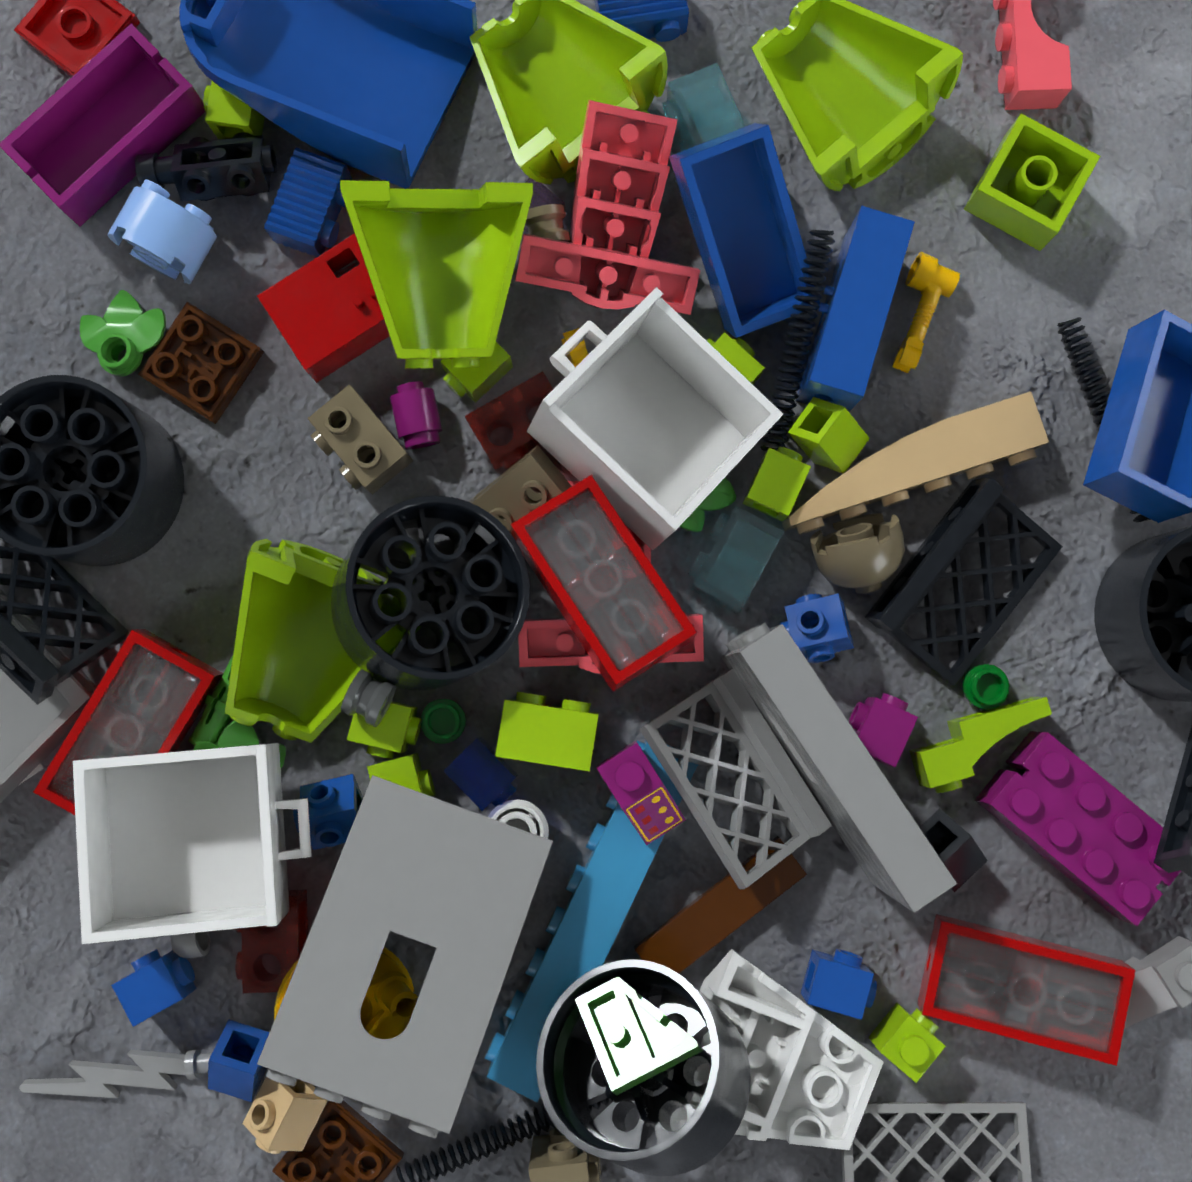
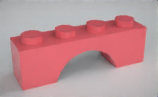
[993,0,1072,110]

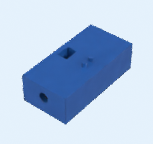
[795,206,915,412]

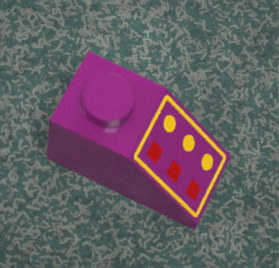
[597,740,686,845]

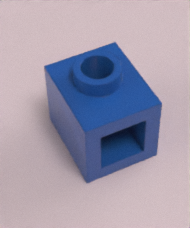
[111,949,197,1027]
[800,949,877,1020]
[208,1019,270,1102]

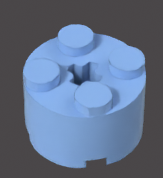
[107,179,217,284]

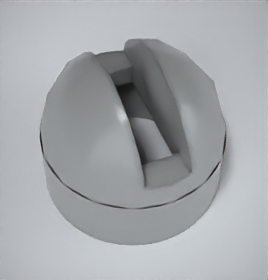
[171,931,210,959]

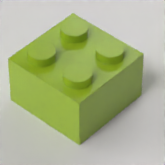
[964,113,1101,251]
[495,692,599,772]

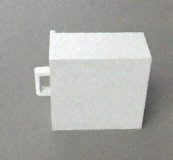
[527,287,783,550]
[73,743,312,944]

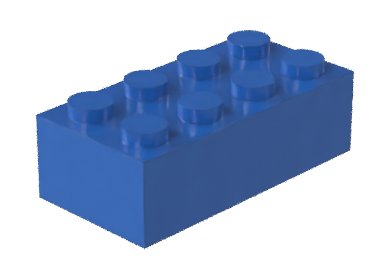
[669,123,820,338]
[1083,309,1192,523]

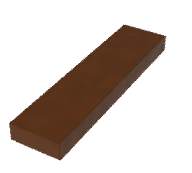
[634,836,807,974]

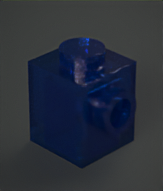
[444,737,518,811]

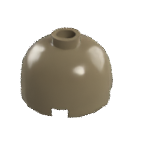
[810,513,905,593]

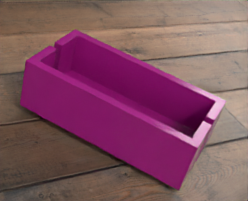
[0,24,206,227]
[975,731,1181,926]

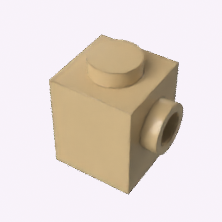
[242,1077,328,1154]

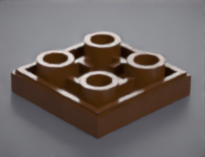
[138,302,264,424]
[272,1100,404,1182]

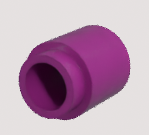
[390,381,443,450]

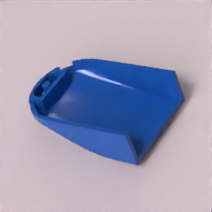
[179,0,477,189]

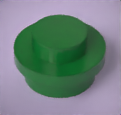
[963,664,1010,709]
[421,699,466,744]

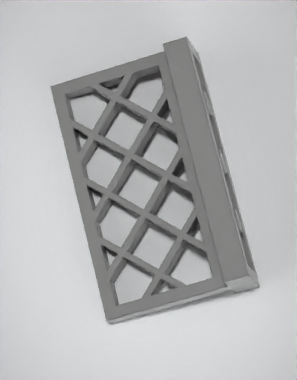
[639,669,832,890]
[841,1102,1032,1182]

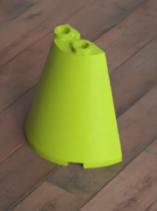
[469,0,668,185]
[751,0,963,192]
[340,180,533,369]
[225,539,421,743]

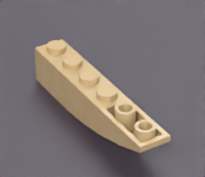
[782,391,1049,535]

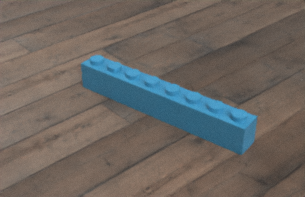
[484,740,698,1102]

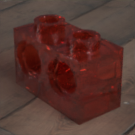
[465,371,553,470]
[235,889,308,994]

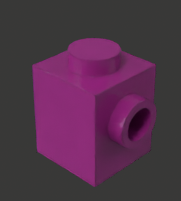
[848,693,918,767]

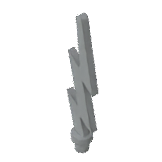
[19,1049,212,1098]

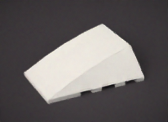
[666,949,884,1150]

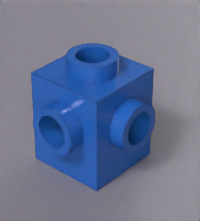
[781,593,854,663]
[293,774,363,850]

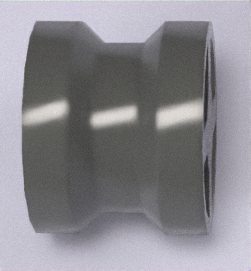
[341,669,396,727]

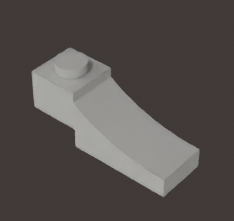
[1124,936,1192,1029]

